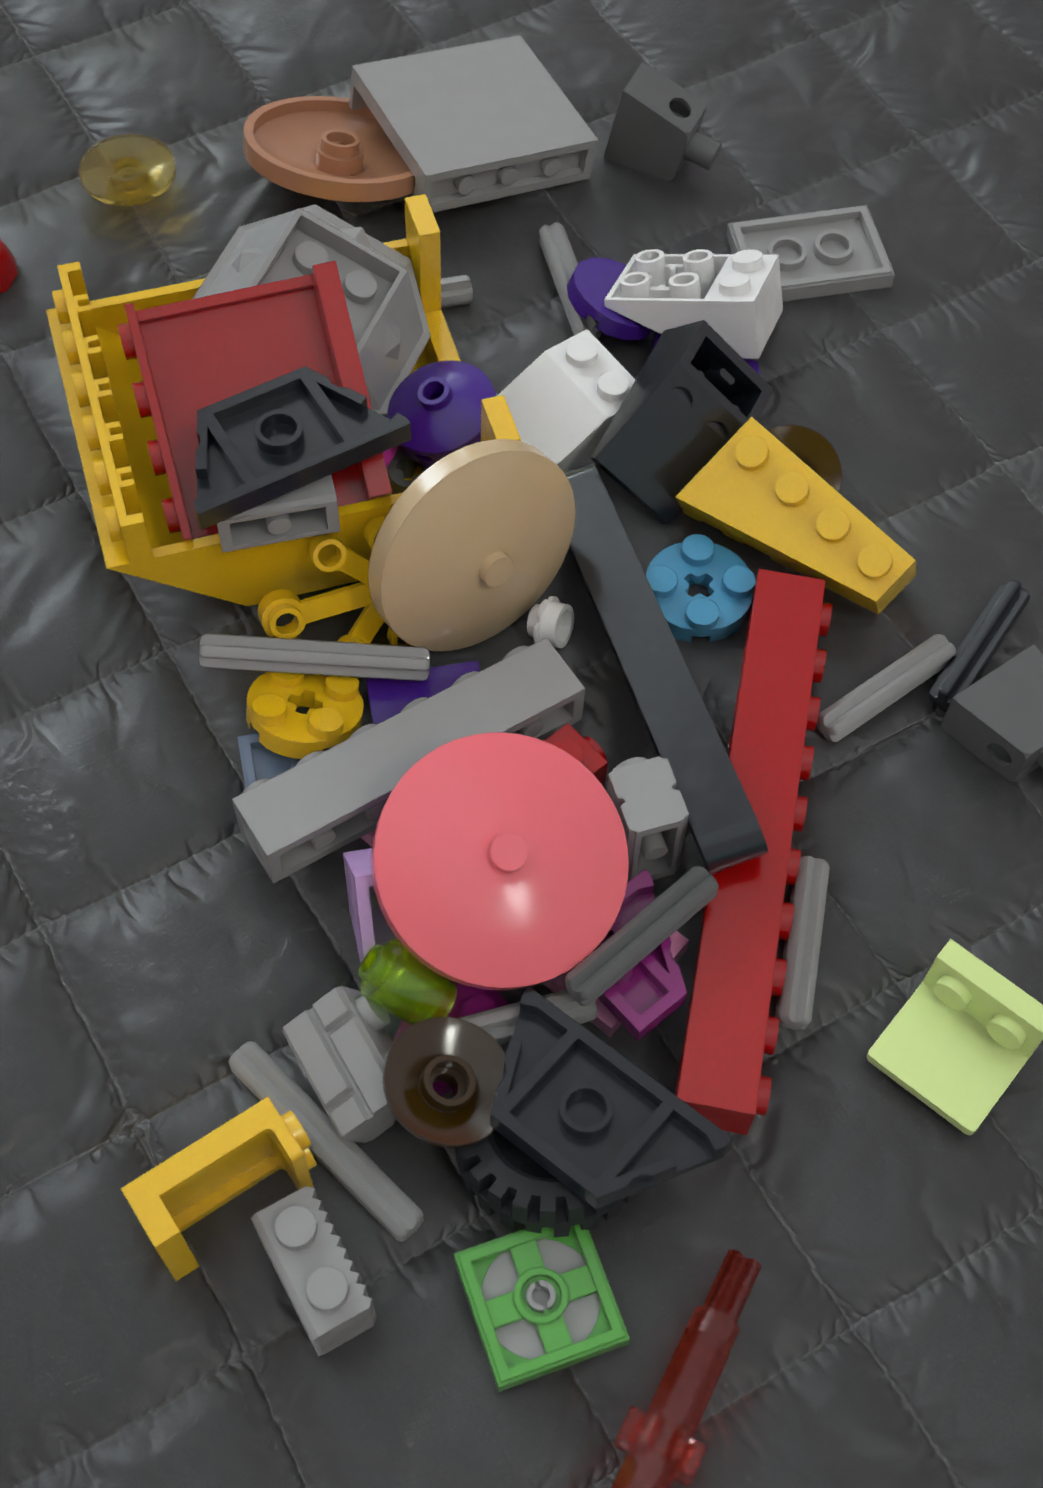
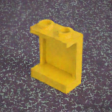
[120,1097,317,1281]

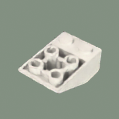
[604,249,783,359]

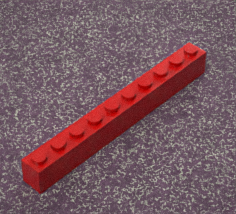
[675,569,833,1135]

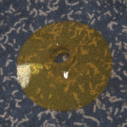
[79,134,177,206]

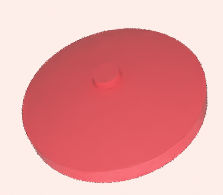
[371,732,629,991]

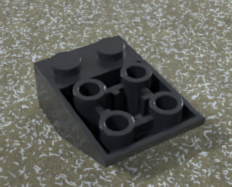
[590,320,774,524]

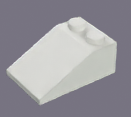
[497,329,635,473]

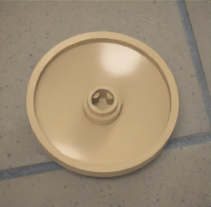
[368,439,576,651]

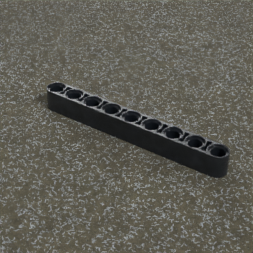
[564,462,768,875]

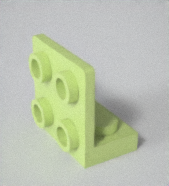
[866,939,1043,1135]

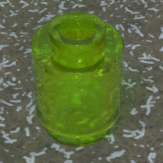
[358,939,457,1026]

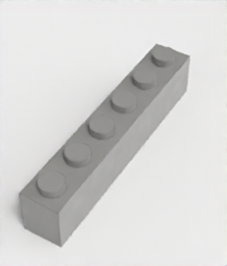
[232,638,585,884]

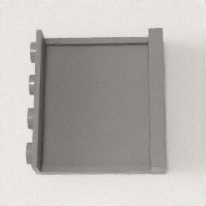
[349,35,598,213]

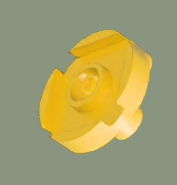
[246,672,364,759]

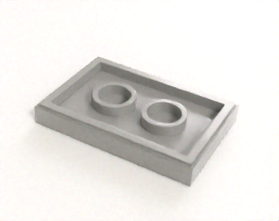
[726,205,895,302]

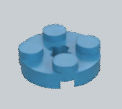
[646,534,756,642]

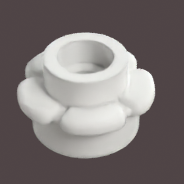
[527,596,574,649]

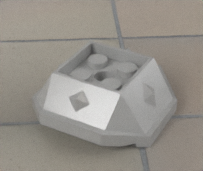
[193,204,431,417]

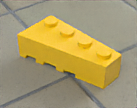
[675,416,917,615]

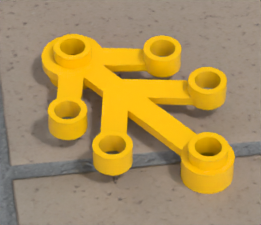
[257,516,412,646]

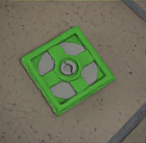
[454,1225,630,1392]

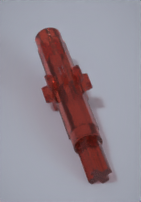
[612,1249,762,1488]

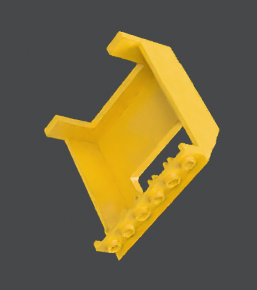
[46,194,521,606]

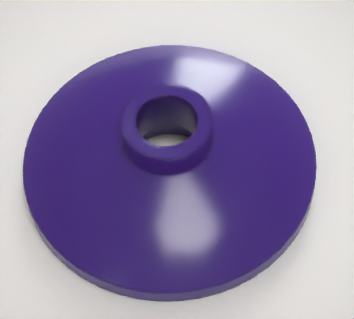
[387,360,495,457]

